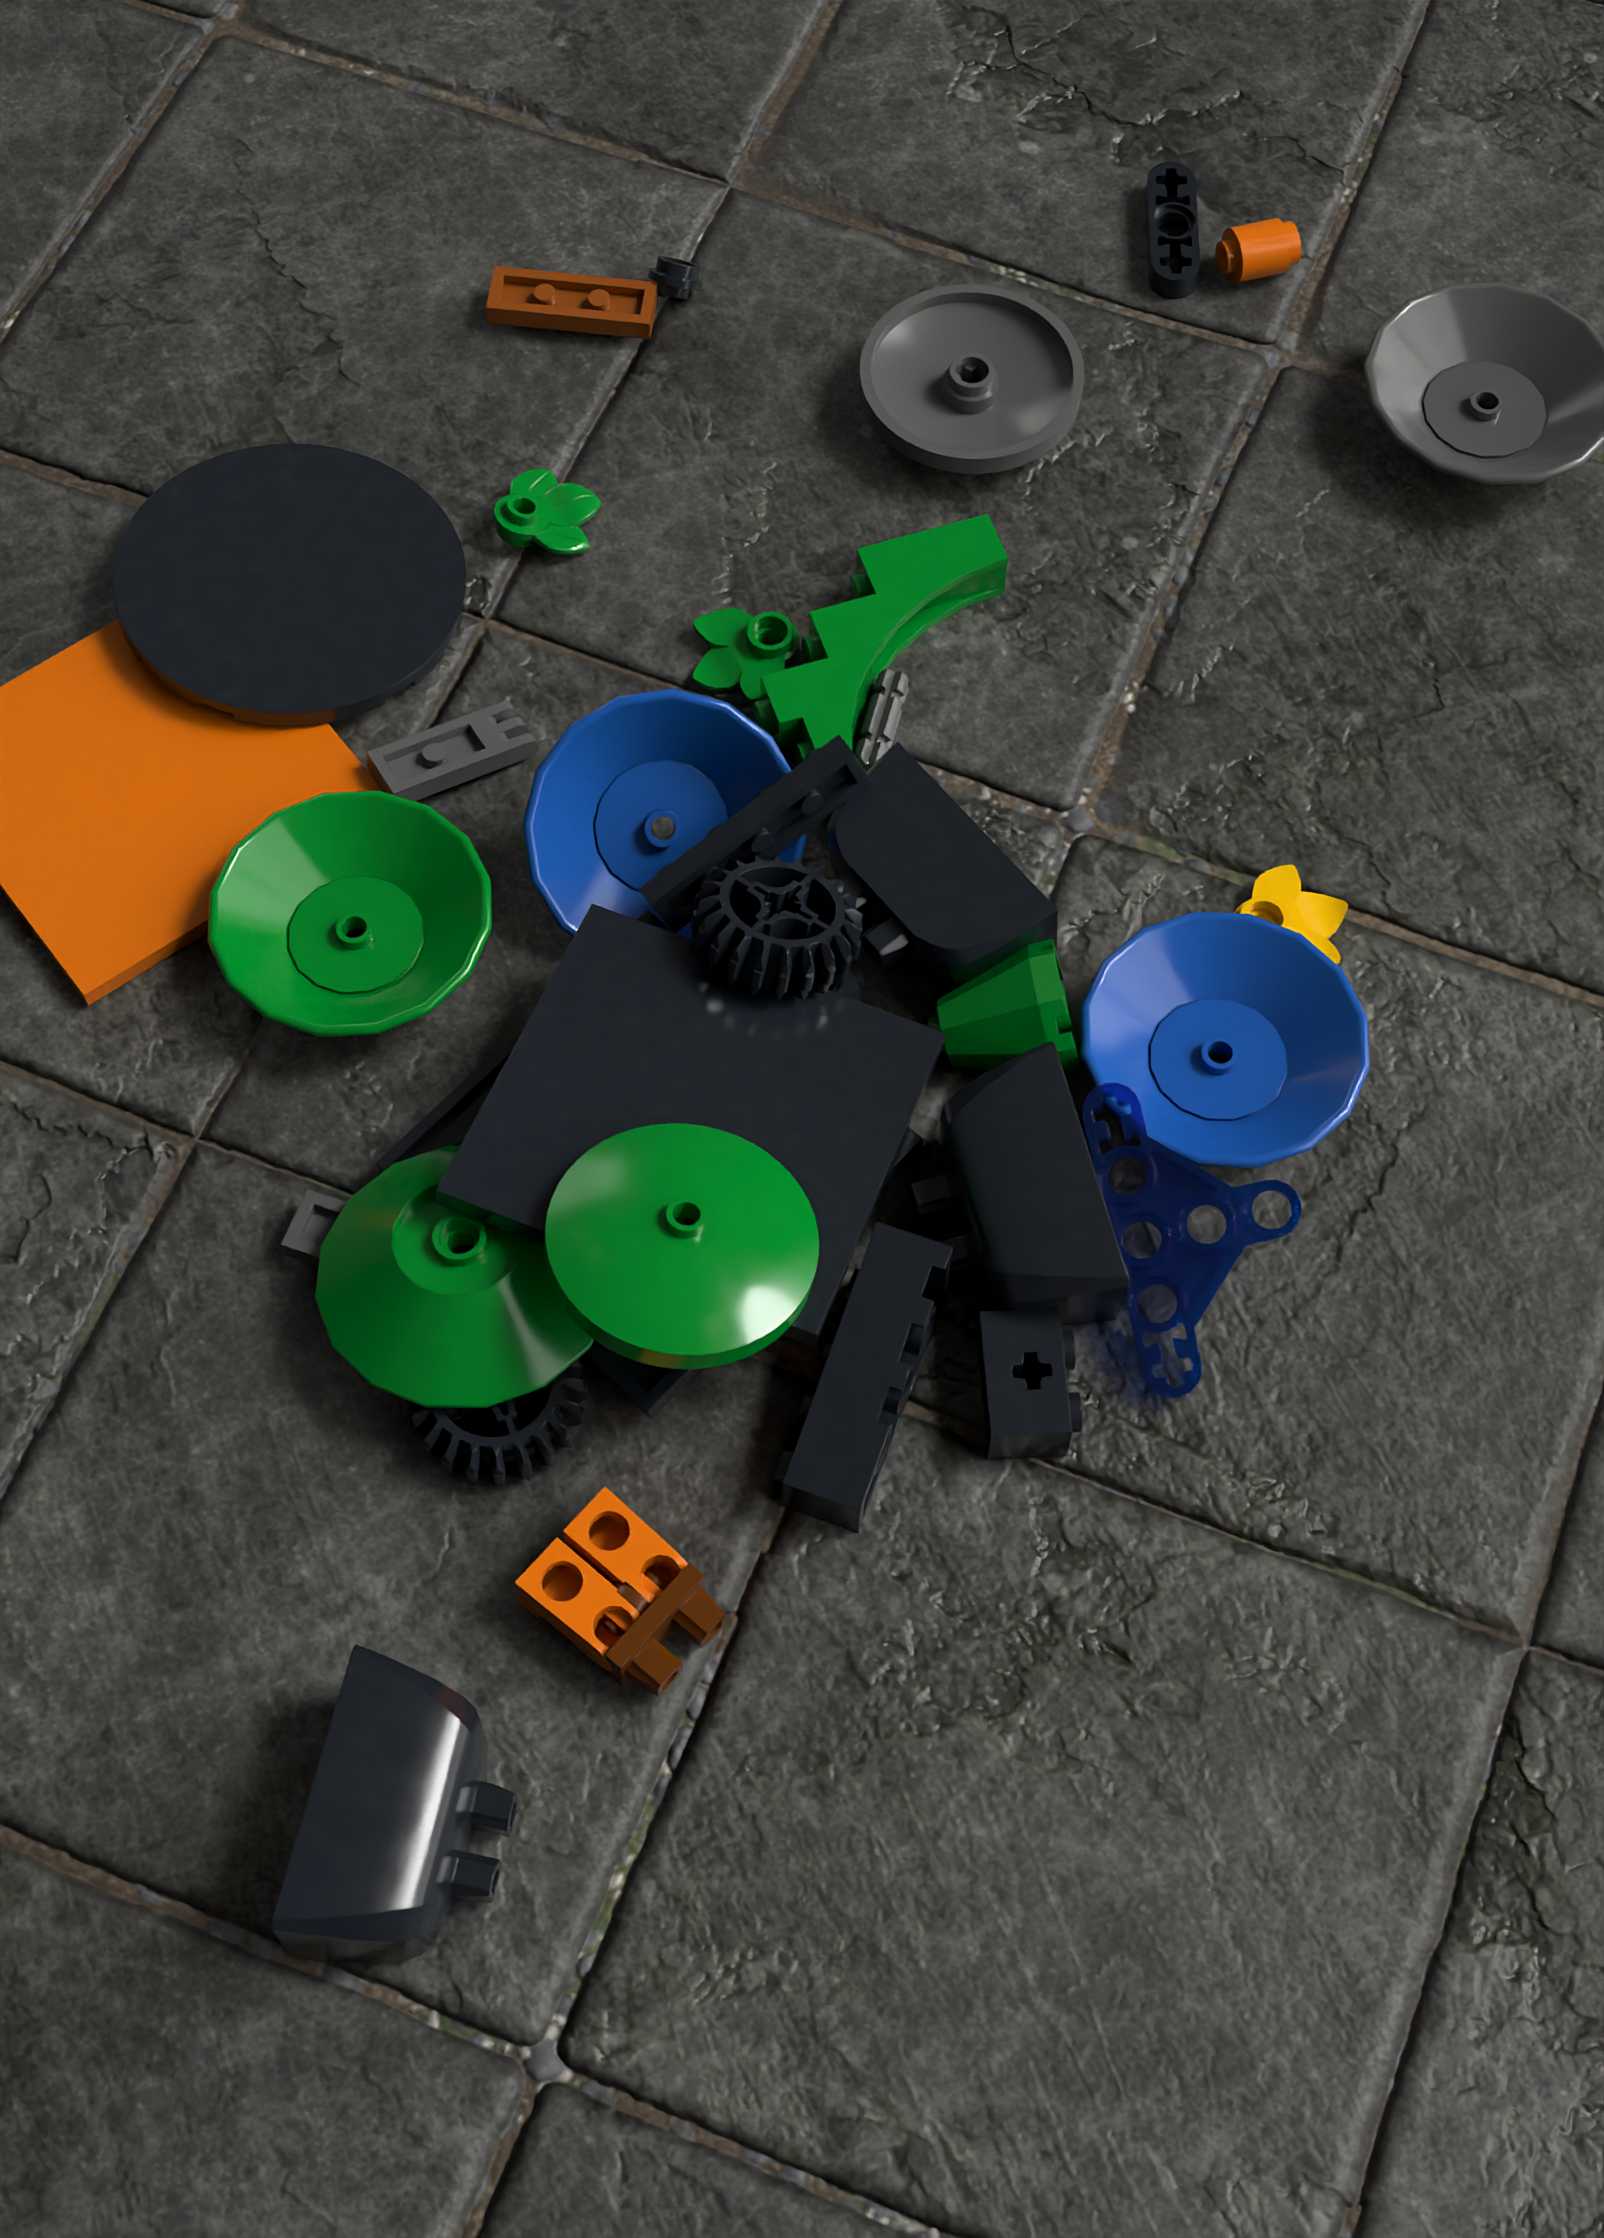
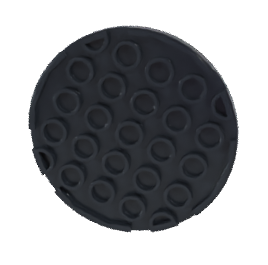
[113,443,467,726]

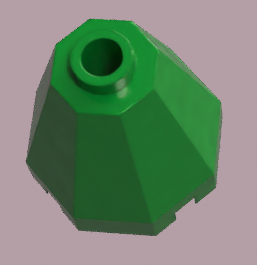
[928,939,1082,1075]

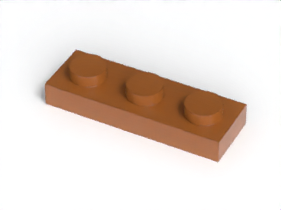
[486,266,658,339]

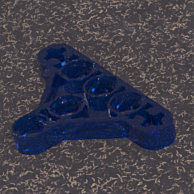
[1083,1083,1302,1399]

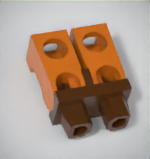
[514,1487,726,1697]

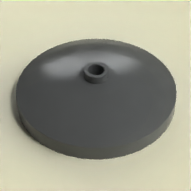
[859,284,1085,474]

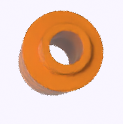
[1215,218,1301,283]

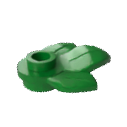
[493,468,601,555]
[693,608,800,703]

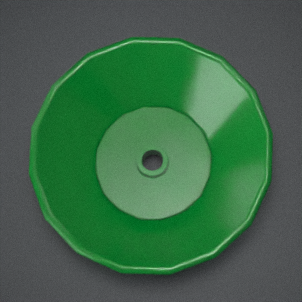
[208,790,492,1037]
[315,1145,594,1408]

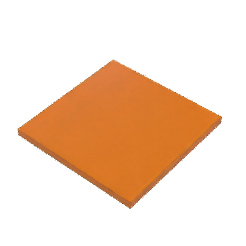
[0,619,383,1006]

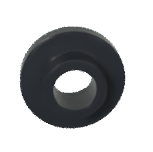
[648,256,703,299]

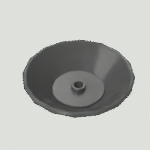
[1363,282,1604,485]

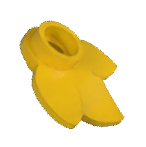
[1234,864,1348,964]

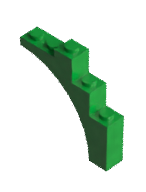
[753,514,1008,826]

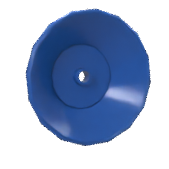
[522,688,807,941]
[1081,912,1370,1168]

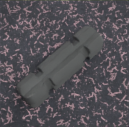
[854,668,909,772]

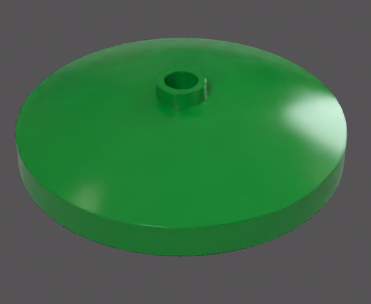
[544,1123,819,1369]

